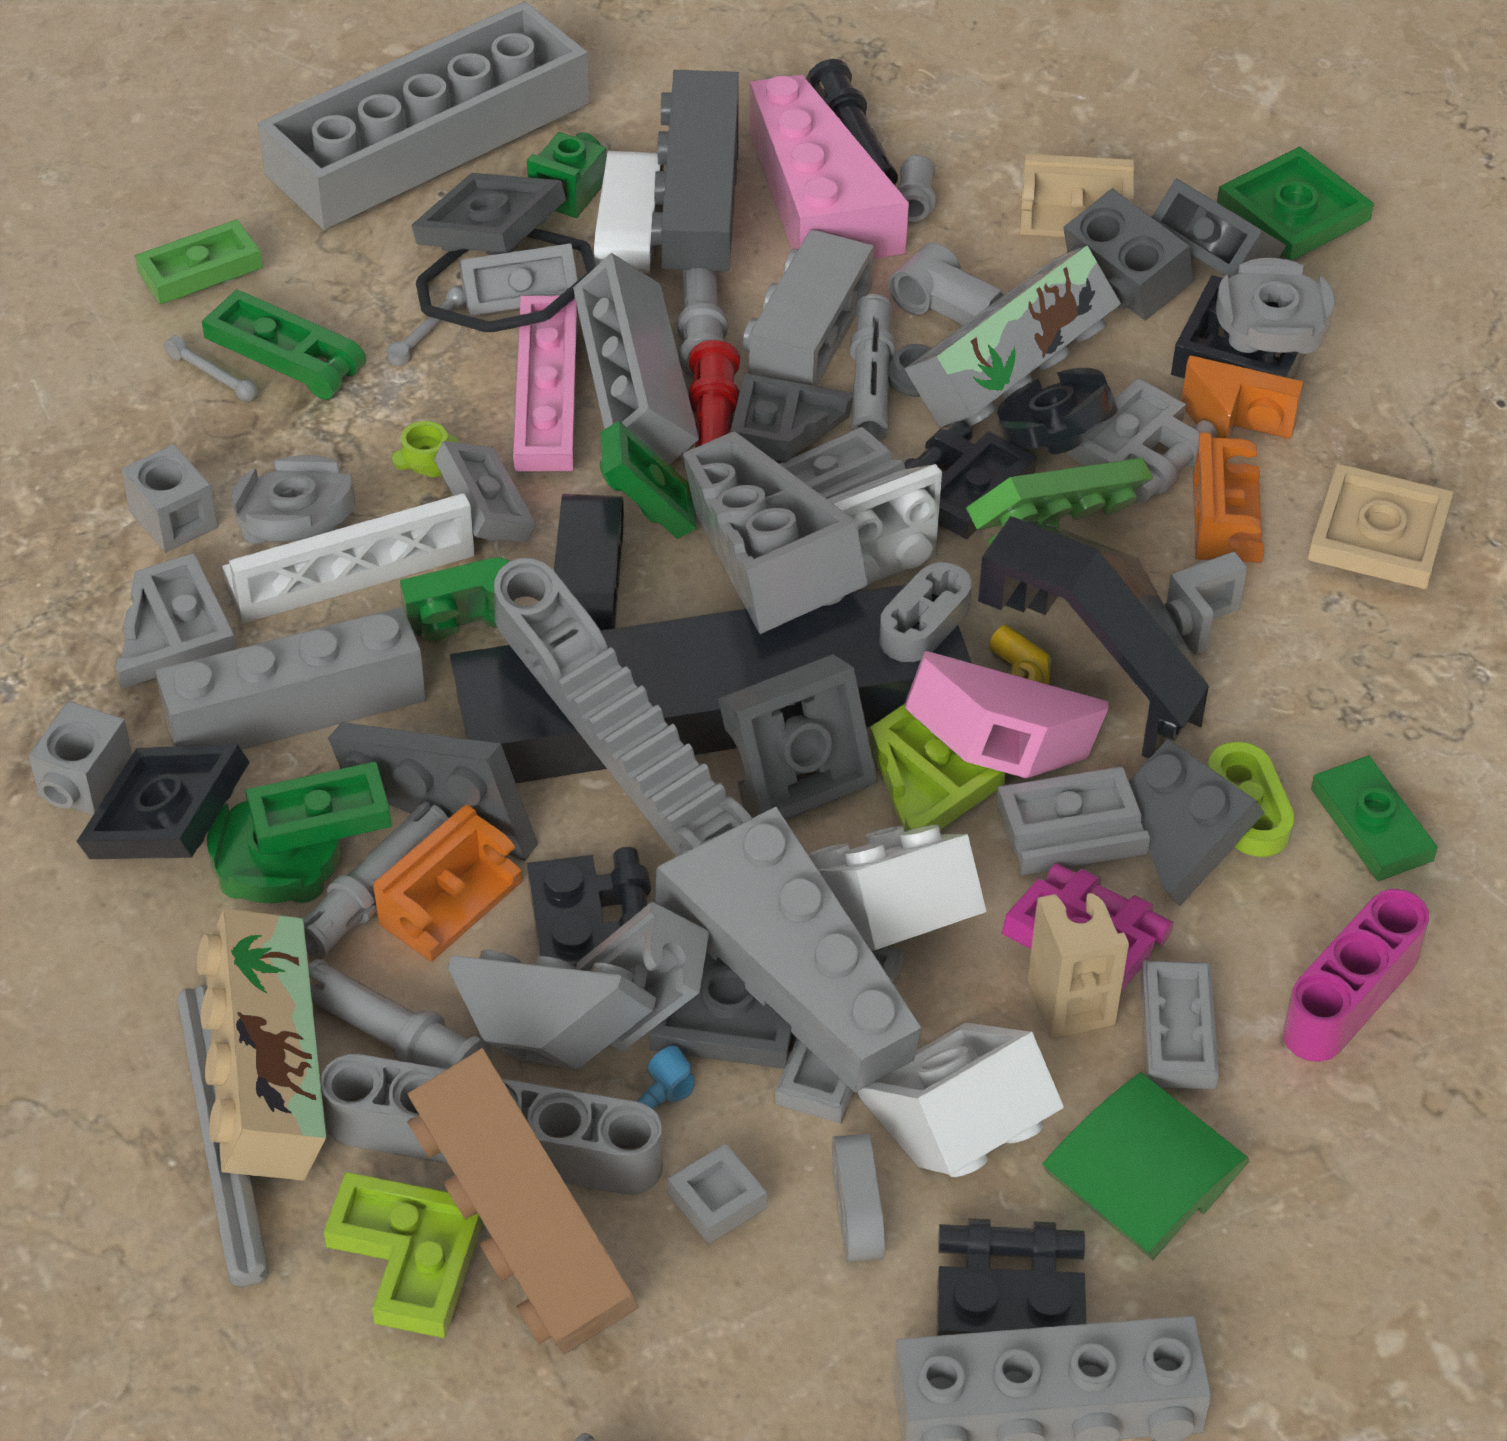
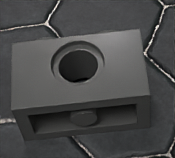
[1152,178,1287,278]

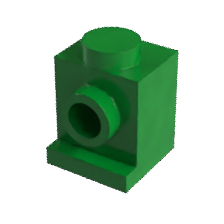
[527,132,607,218]

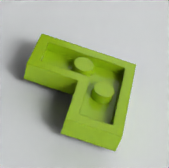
[323,1172,483,1338]

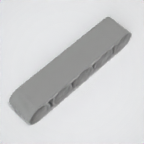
[320,1054,662,1194]

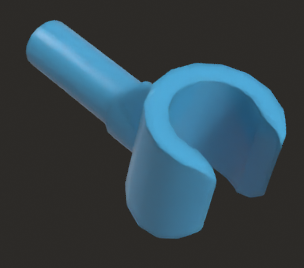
[636,1046,695,1109]

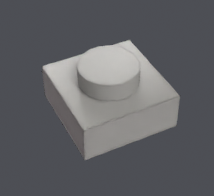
[667,1143,768,1244]

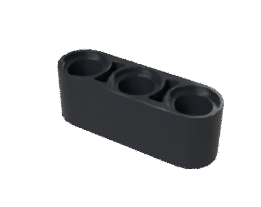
[554,494,624,631]

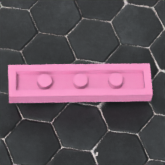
[513,296,578,471]

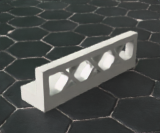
[222,493,474,624]

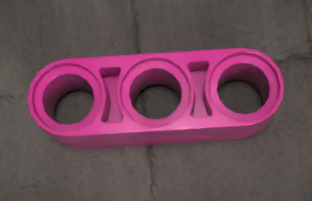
[1283,889,1429,1062]

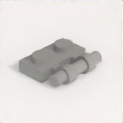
[1067,378,1217,502]

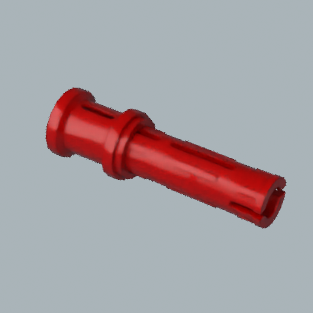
[688,340,740,448]

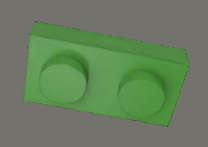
[135,219,263,304]

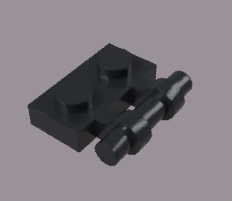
[904,421,1037,540]
[527,847,652,967]
[937,1218,1086,1336]

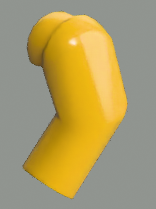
[989,624,1051,685]

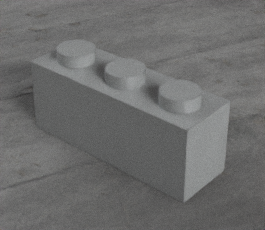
[742,229,874,386]

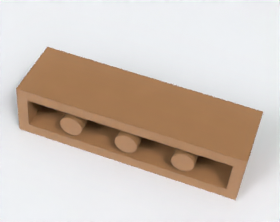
[407,1048,639,1355]

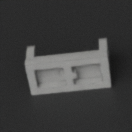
[576,902,709,1052]

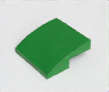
[1042,1072,1250,1260]

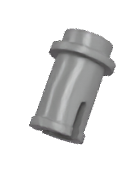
[897,155,936,222]

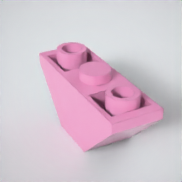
[905,651,1109,778]

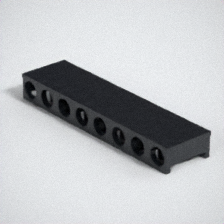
[450,584,972,783]

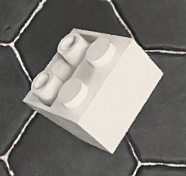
[827,464,942,590]
[810,825,987,950]

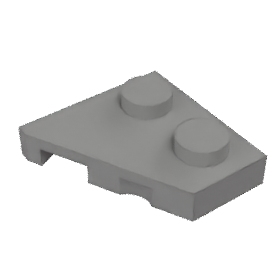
[115,553,236,689]

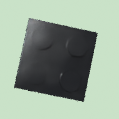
[77,744,250,859]

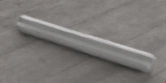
[177,985,269,1288]

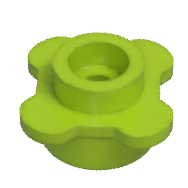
[392,421,459,478]

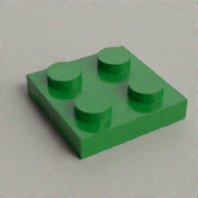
[1217,146,1374,261]

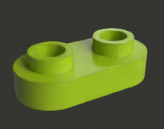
[1208,742,1294,857]

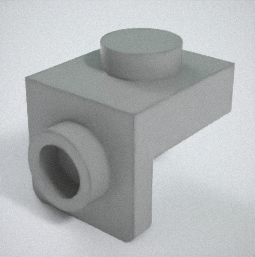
[1164,551,1247,655]

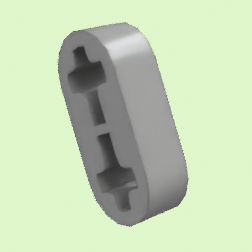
[879,562,972,662]
[832,1134,885,1262]

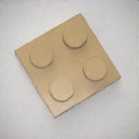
[1308,463,1454,590]

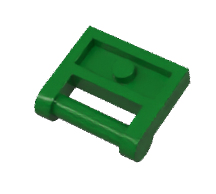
[400,557,515,641]

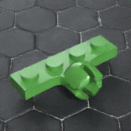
[966,458,1153,545]

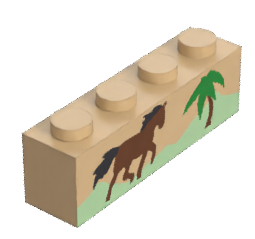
[197,908,326,1181]

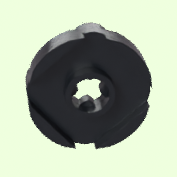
[997,368,1118,454]

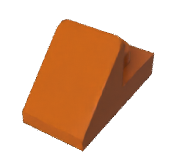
[1181,355,1304,439]

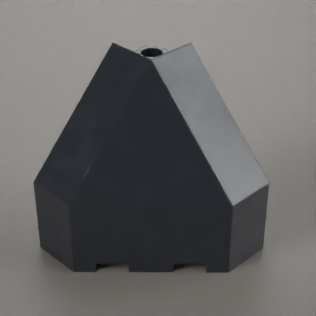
[978,516,1209,759]

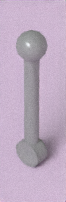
[386,286,466,366]
[164,335,258,402]

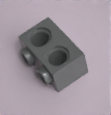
[1063,188,1194,321]

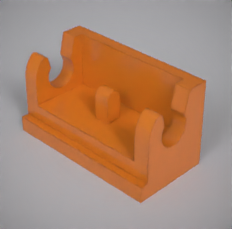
[1193,432,1264,563]
[373,805,523,962]

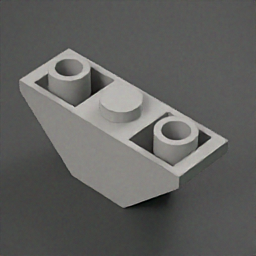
[448,950,656,1070]

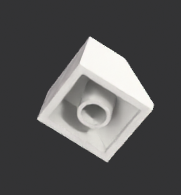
[857,1022,1064,1177]

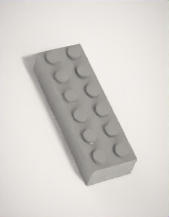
[258,1,589,230]

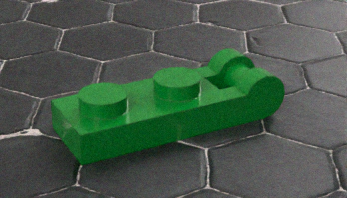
[202,289,366,400]

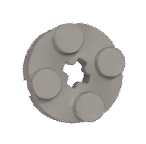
[1216,258,1335,354]
[231,455,355,544]

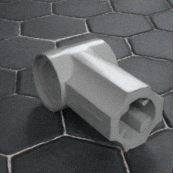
[888,242,1006,325]

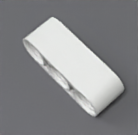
[594,150,664,274]

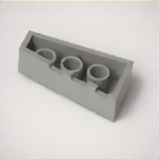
[683,431,868,634]
[655,807,922,1092]

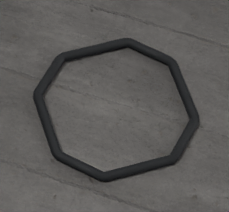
[416,228,596,333]

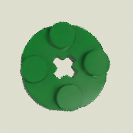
[207,792,342,903]

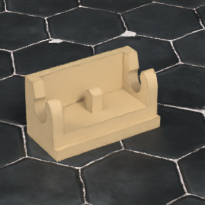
[1020,153,1134,237]
[1027,893,1129,1039]

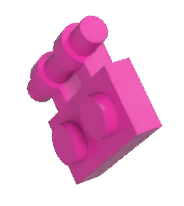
[1002,863,1174,992]

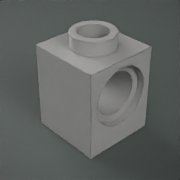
[121,444,218,553]
[28,701,132,815]

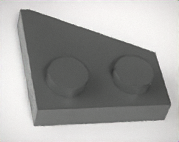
[1129,739,1264,906]

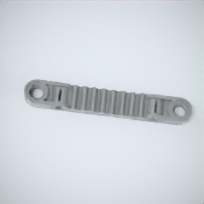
[494,558,752,857]

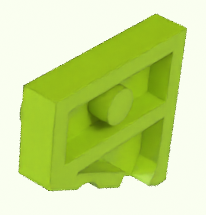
[869,704,1005,832]

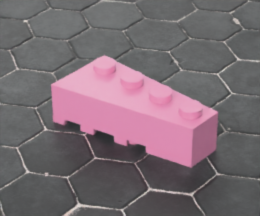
[749,74,909,259]

